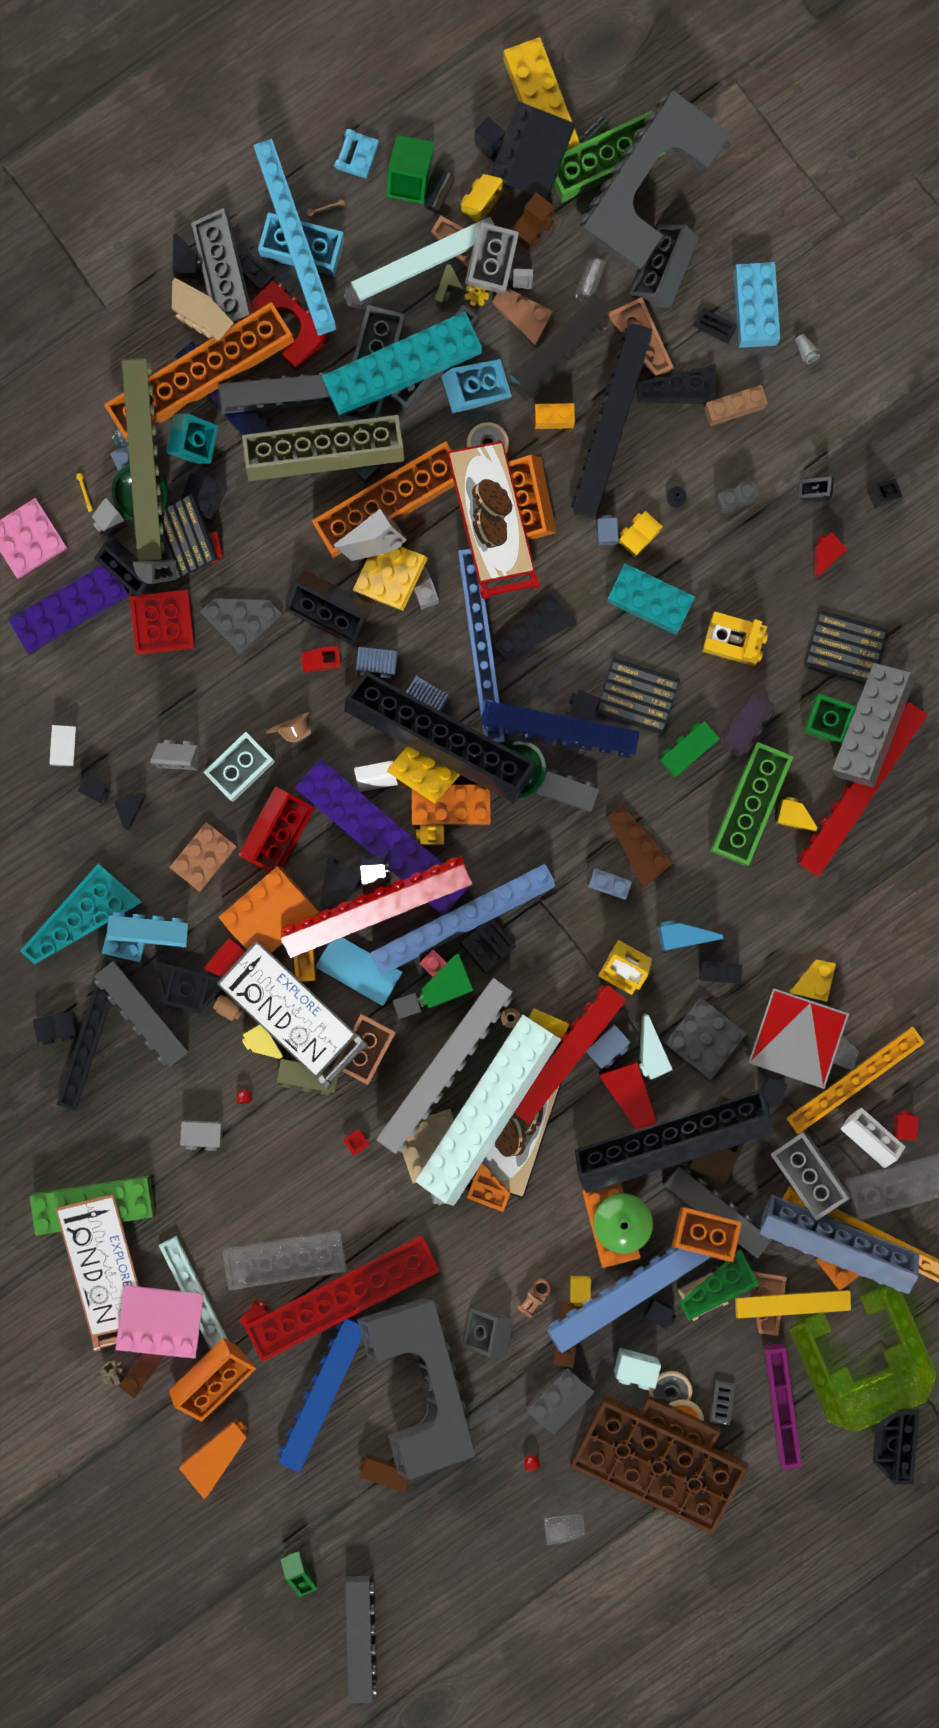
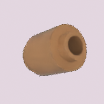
[213,995,243,1022]
[501,1008,521,1028]

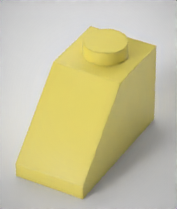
[242,1025,284,1059]

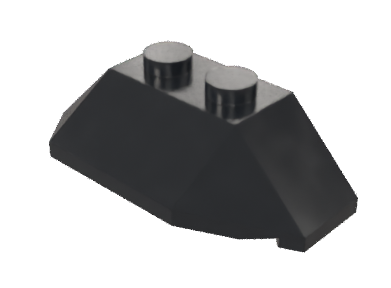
[873,1409,920,1485]

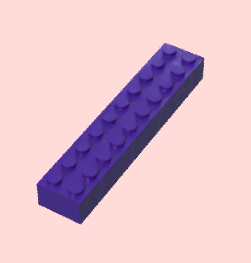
[295,759,469,915]

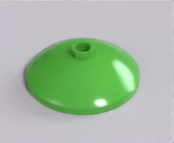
[593,1193,653,1254]

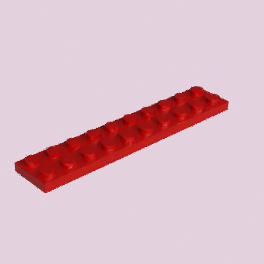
[244,1235,439,1362]

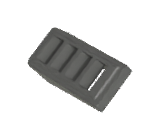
[709,1380,735,1425]

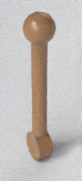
[307,199,346,218]

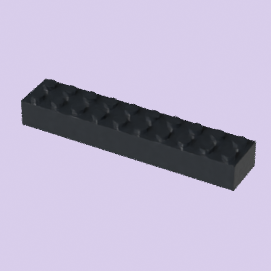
[344,671,536,803]
[575,1089,775,1193]

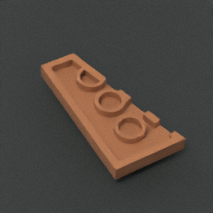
[607,297,674,377]

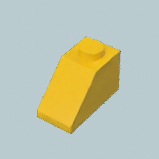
[775,797,817,832]

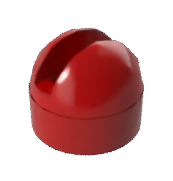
[236,1089,253,1104]
[524,1454,540,1470]

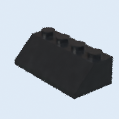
[285,570,373,646]

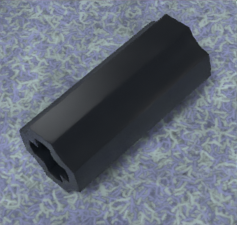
[424,170,455,213]

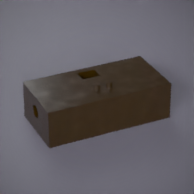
[687,1095,745,1185]

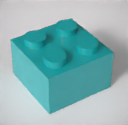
[166,414,218,464]

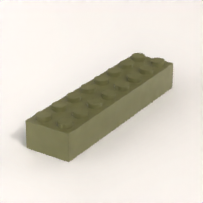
[242,415,404,481]

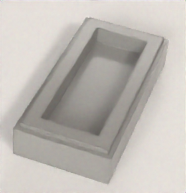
[513,269,533,289]

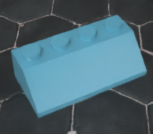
[106,912,188,947]

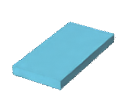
[316,937,402,1006]

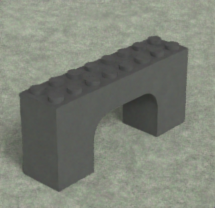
[578,91,730,271]
[357,1298,476,1480]

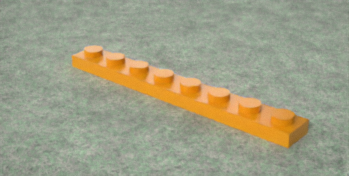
[786,1027,925,1134]

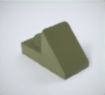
[435,264,463,308]

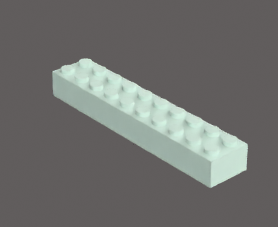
[415,1015,561,1206]

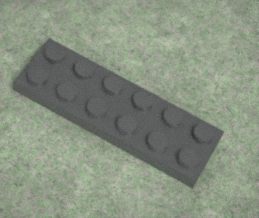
[191,208,252,326]

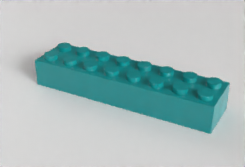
[322,312,482,417]

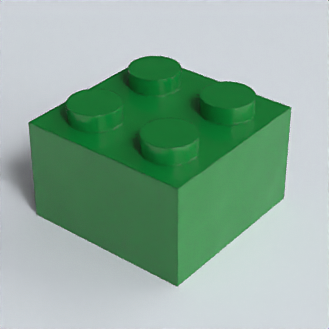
[802,694,856,745]

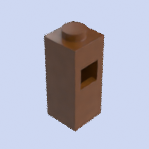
[358,1453,409,1493]

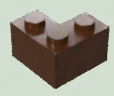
[511,192,555,249]

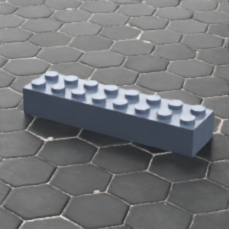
[759,1194,919,1294]

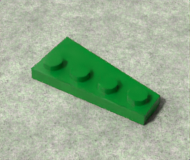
[679,1249,759,1321]

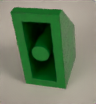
[281,1551,317,1597]

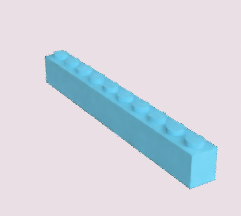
[254,139,336,336]

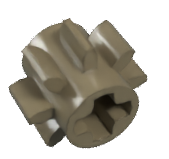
[100,1360,126,1386]

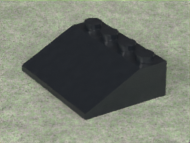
[490,101,576,201]

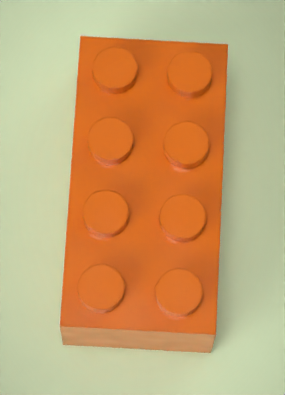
[412,785,491,826]
[581,1182,640,1268]

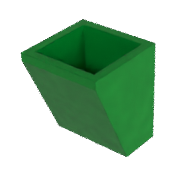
[386,135,435,204]
[420,954,473,1008]

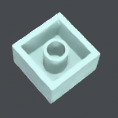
[614,1348,661,1390]

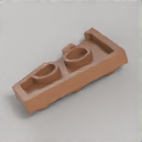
[492,288,553,347]
[750,1271,787,1336]

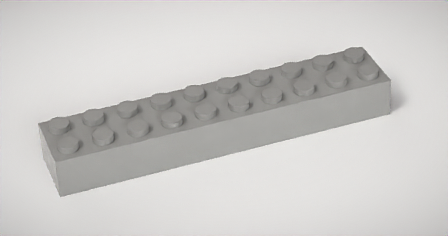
[376,978,513,1154]

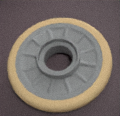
[467,422,509,454]

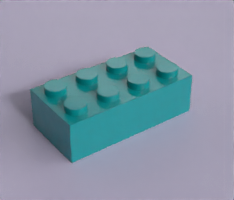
[607,564,695,635]

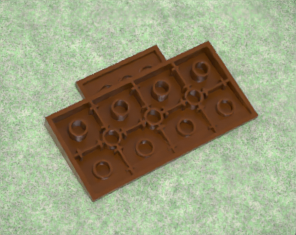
[570,1395,748,1534]

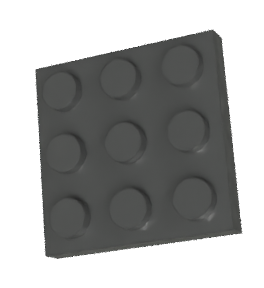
[664,997,747,1080]

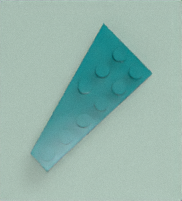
[20,864,143,964]

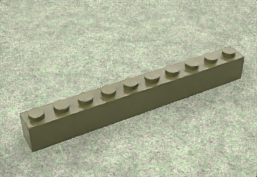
[121,358,165,561]

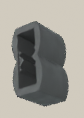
[715,481,759,513]

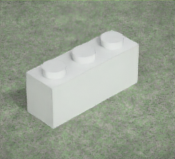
[841,1108,905,1168]

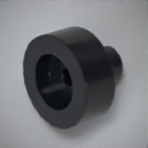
[667,487,687,508]

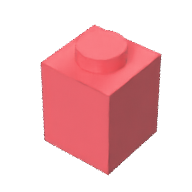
[419,950,447,977]

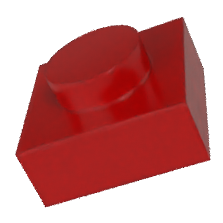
[343,1128,370,1156]

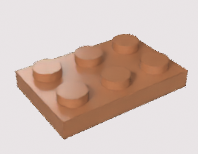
[169,822,237,892]

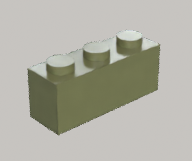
[277,1058,339,1096]

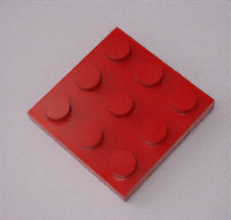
[130,590,195,655]

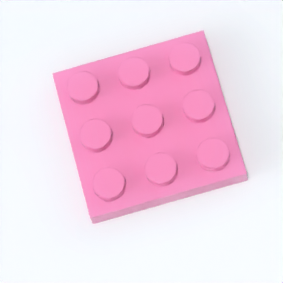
[0,498,67,579]

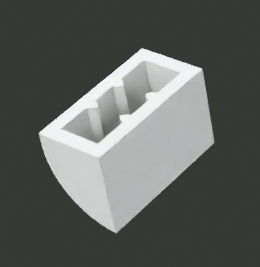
[50,725,76,766]
[354,760,398,792]

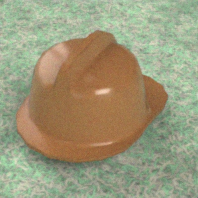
[266,712,311,742]

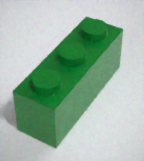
[659,721,720,778]

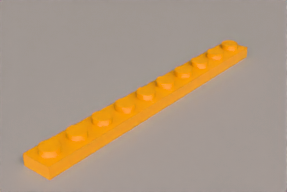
[782,1186,939,1283]

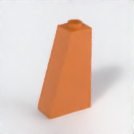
[179,1418,249,1499]

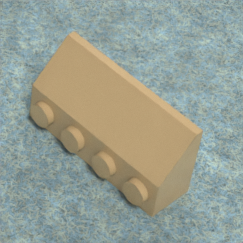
[172,278,234,341]

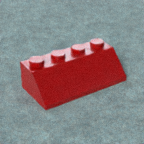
[238,787,315,872]

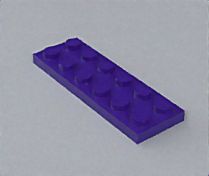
[8,565,130,654]

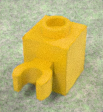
[416,825,444,845]

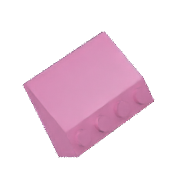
[116,1285,204,1358]

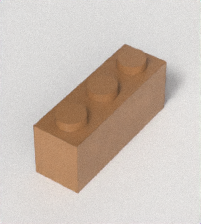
[704,385,768,427]

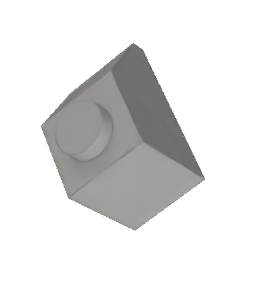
[92,498,125,535]
[413,567,439,610]

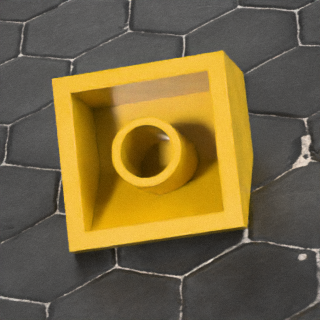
[460,174,503,222]

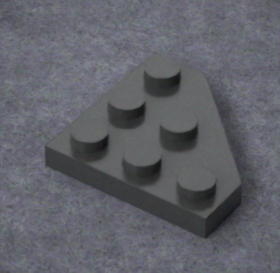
[200,599,283,655]

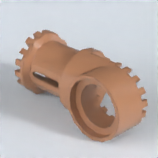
[517,1278,551,1318]

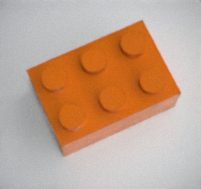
[672,1207,742,1262]

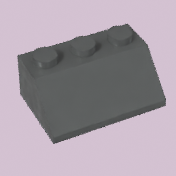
[526,1367,595,1434]

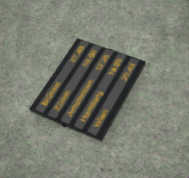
[158,493,218,582]
[804,610,887,684]
[596,658,680,735]

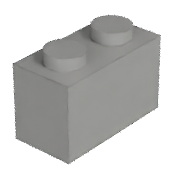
[180,1120,223,1151]

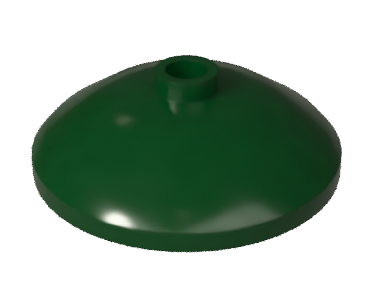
[111,465,168,521]
[504,740,547,799]

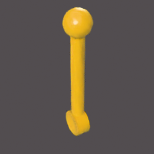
[76,473,93,512]

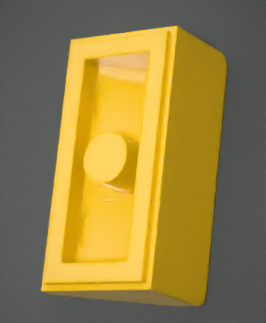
[529,1008,569,1038]

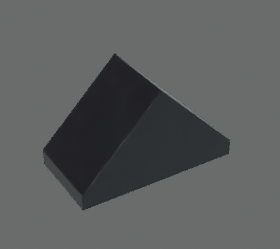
[798,476,834,502]
[867,479,903,508]
[114,792,147,830]

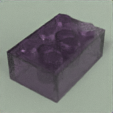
[718,692,774,757]

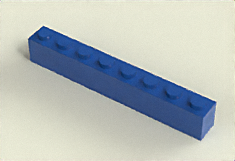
[277,1317,362,1473]

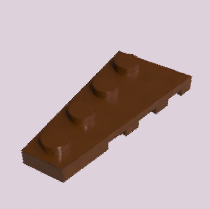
[606,804,672,888]

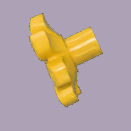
[464,285,489,307]

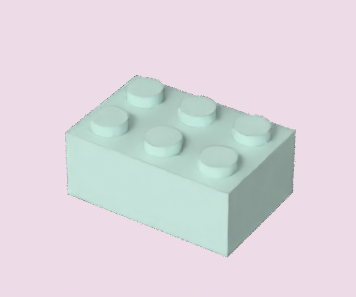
[203,732,275,802]

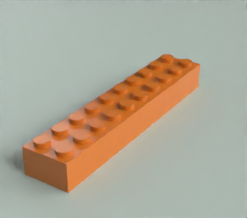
[104,302,294,442]

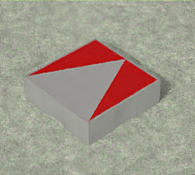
[748,988,849,1089]

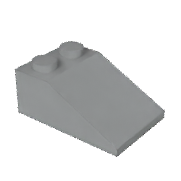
[334,509,407,561]
[151,740,200,770]

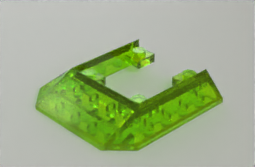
[789,1285,937,1432]

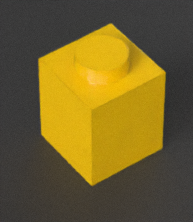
[570,1276,591,1306]

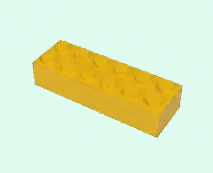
[503,37,580,151]

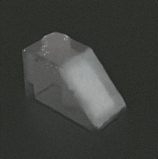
[544,1514,585,1545]

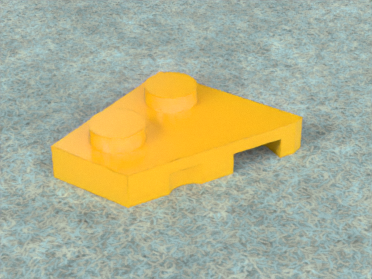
[789,959,836,1002]

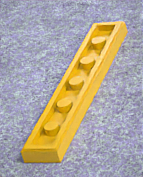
[735,1290,851,1319]

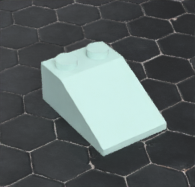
[638,1014,672,1079]

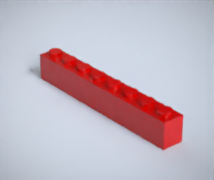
[514,984,626,1124]

